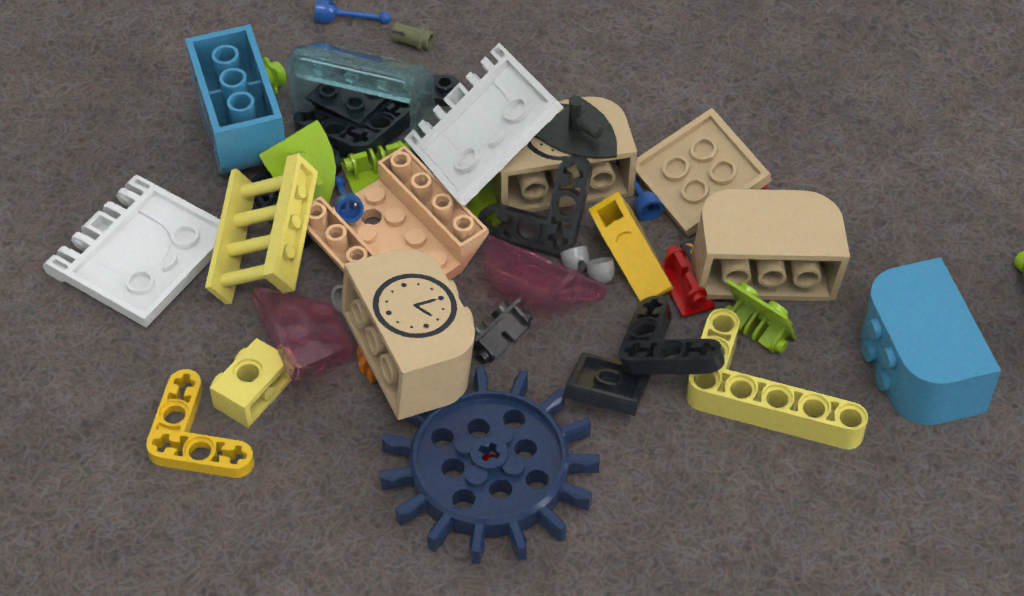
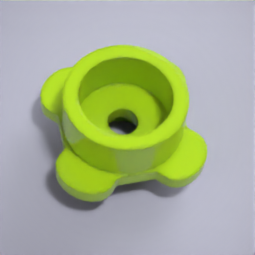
[262,57,286,95]

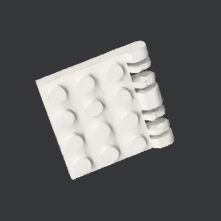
[404,43,563,206]
[43,175,220,328]

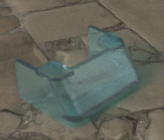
[287,42,435,137]

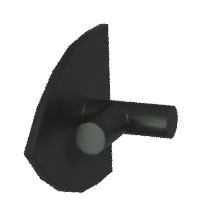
[535,96,617,159]

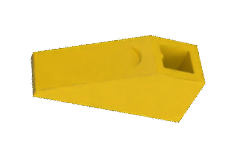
[588,192,673,301]

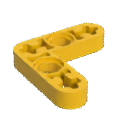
[146,369,254,478]

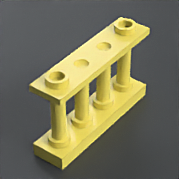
[205,153,318,304]

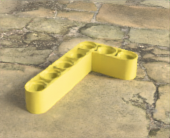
[686,308,868,449]

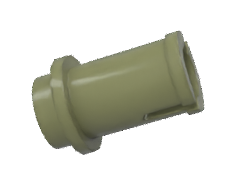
[391,22,434,52]

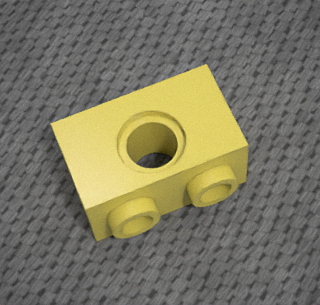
[210,338,294,428]

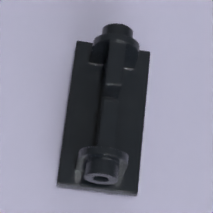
[473,296,533,364]

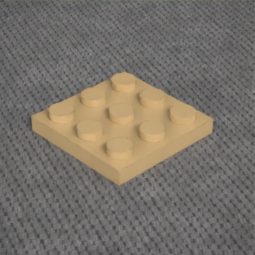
[636,108,772,238]

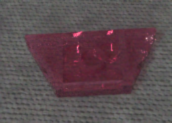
[483,235,608,308]
[252,287,354,381]

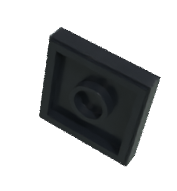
[563,352,651,416]

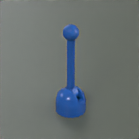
[314,0,391,24]
[616,159,664,221]
[334,176,364,223]

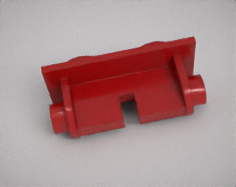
[660,245,715,318]

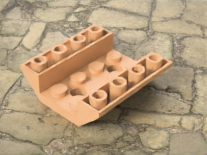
[306,145,489,280]

